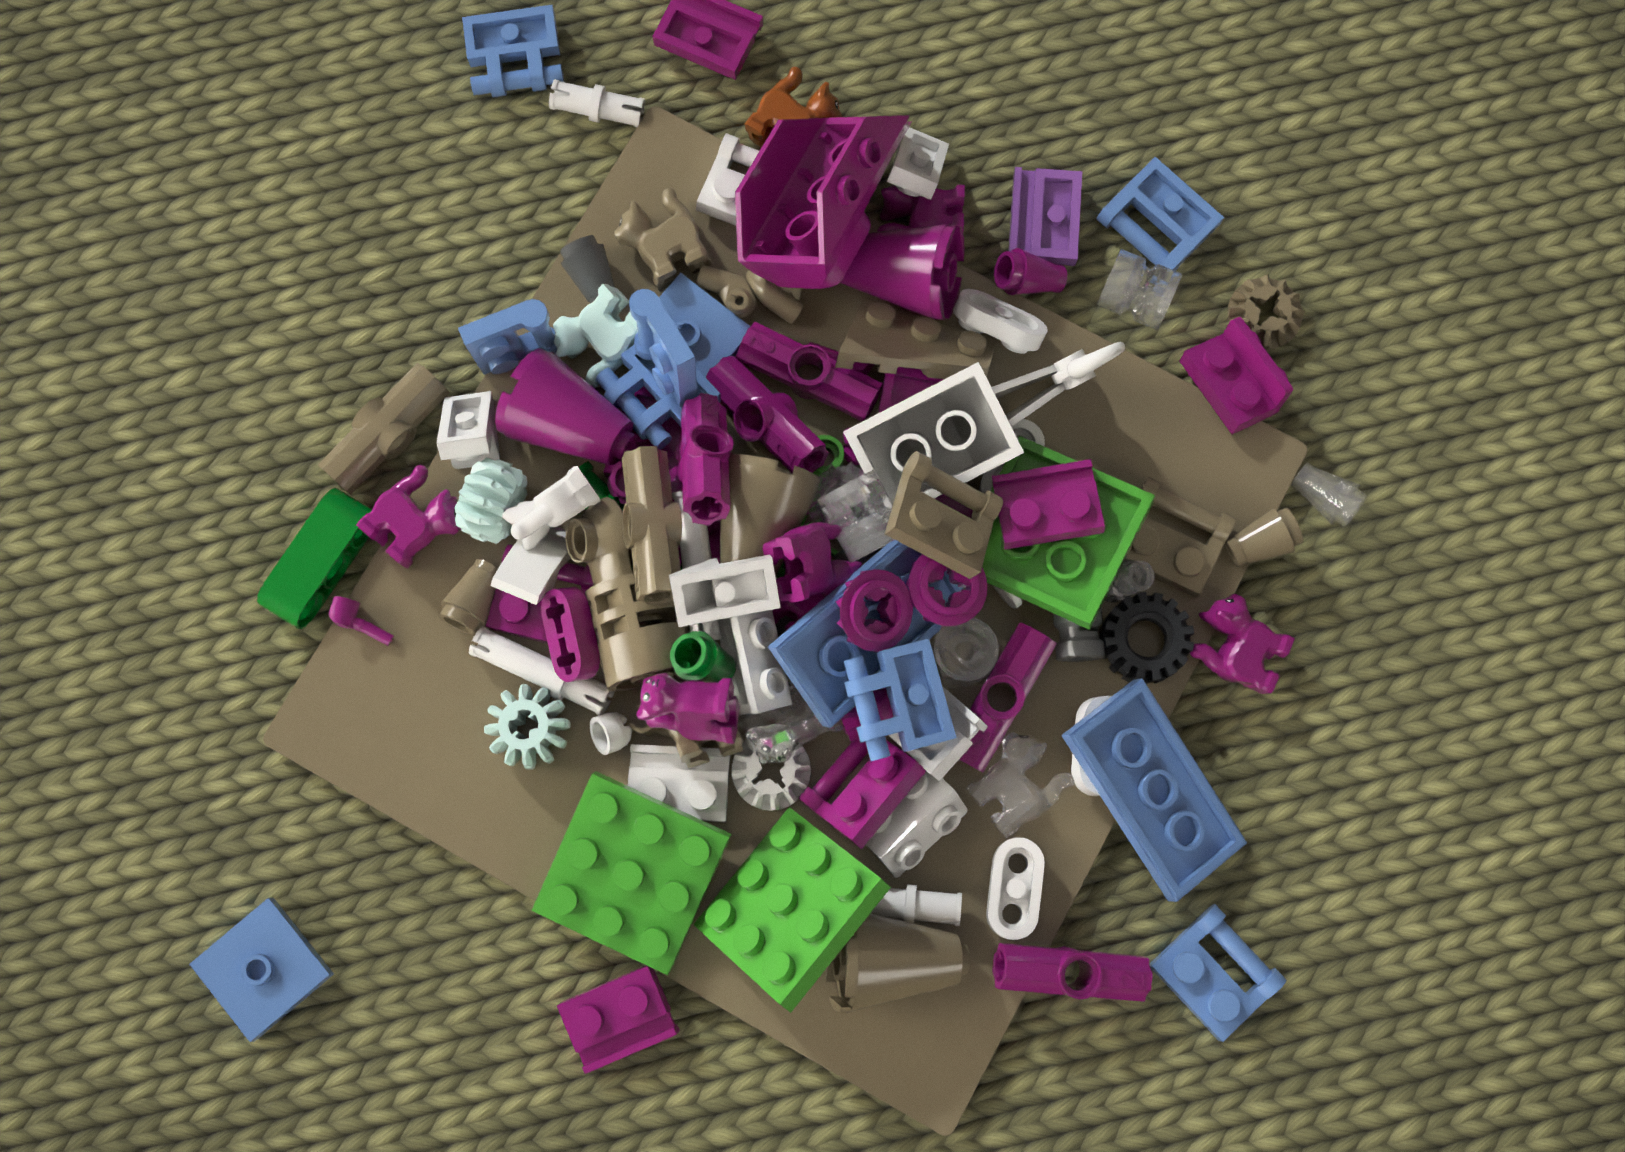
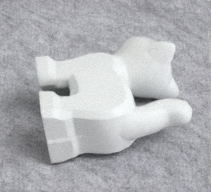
[502,466,601,550]

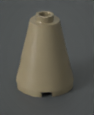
[720,454,820,577]
[825,913,970,1013]

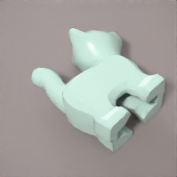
[553,284,638,388]

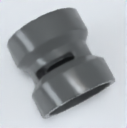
[1053,608,1106,662]

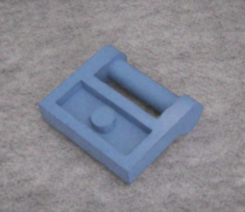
[1096,157,1224,281]
[629,289,697,408]
[458,299,557,375]
[1149,904,1287,1042]

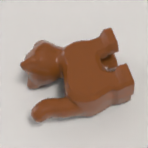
[745,67,843,148]

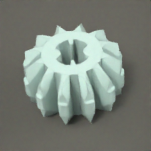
[455,457,528,544]
[484,684,571,770]

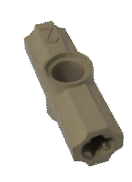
[318,363,450,495]
[622,446,682,604]

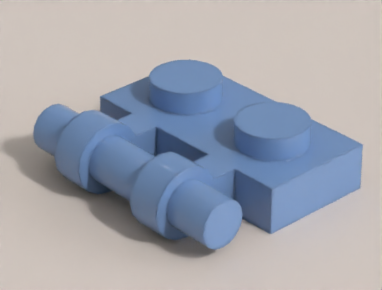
[462,5,564,97]
[596,345,721,450]
[844,639,957,761]

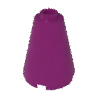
[840,224,965,320]
[495,348,638,465]

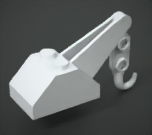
[843,342,1125,520]

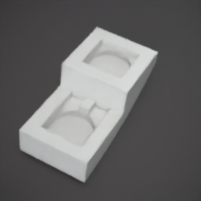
[491,527,571,605]

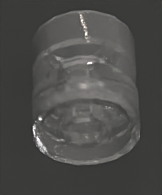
[1096,249,1182,330]
[817,469,895,563]
[932,618,999,690]

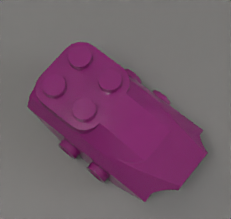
[735,115,912,289]

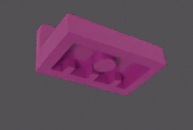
[1179,317,1293,435]

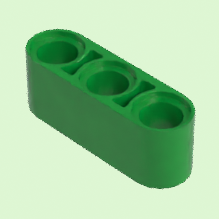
[257,488,372,629]

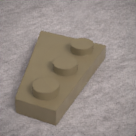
[835,299,998,379]

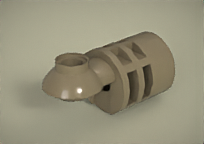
[565,497,690,692]

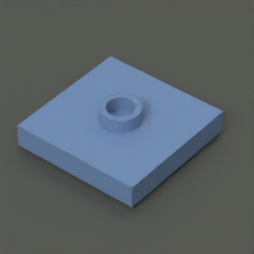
[659,273,751,377]
[189,898,334,1042]

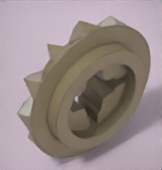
[1227,274,1305,349]

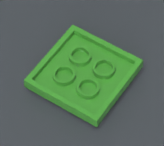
[982,436,1155,630]
[531,771,732,975]
[693,807,891,1013]

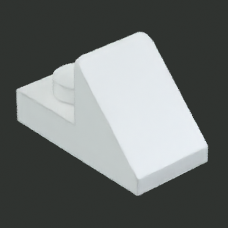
[437,391,500,469]
[669,554,781,627]

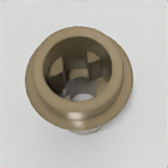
[1225,508,1304,567]
[439,559,498,635]

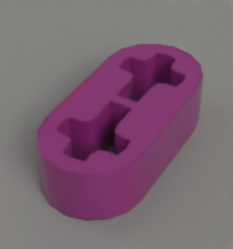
[541,587,600,682]

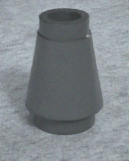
[560,235,615,304]

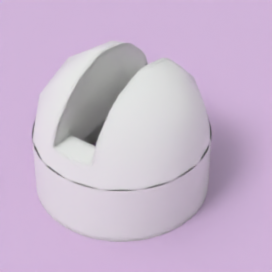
[590,712,632,755]

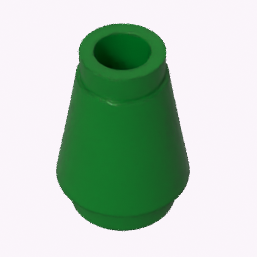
[670,631,736,682]

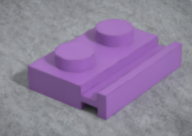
[1009,167,1082,266]

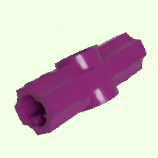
[736,321,883,422]
[706,356,829,474]
[677,393,734,526]
[960,622,1057,773]
[992,943,1153,1002]

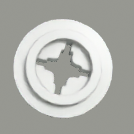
[731,730,811,811]

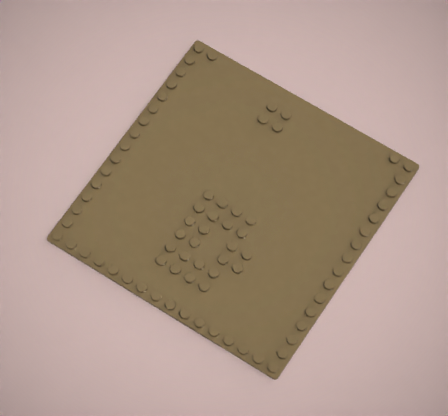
[263,106,1307,1136]

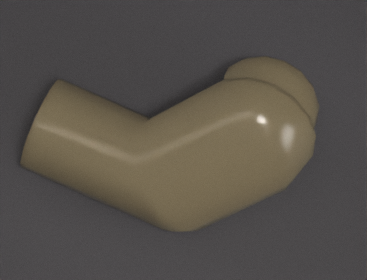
[696,264,756,318]
[746,271,804,324]

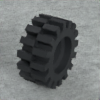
[1099,592,1194,685]

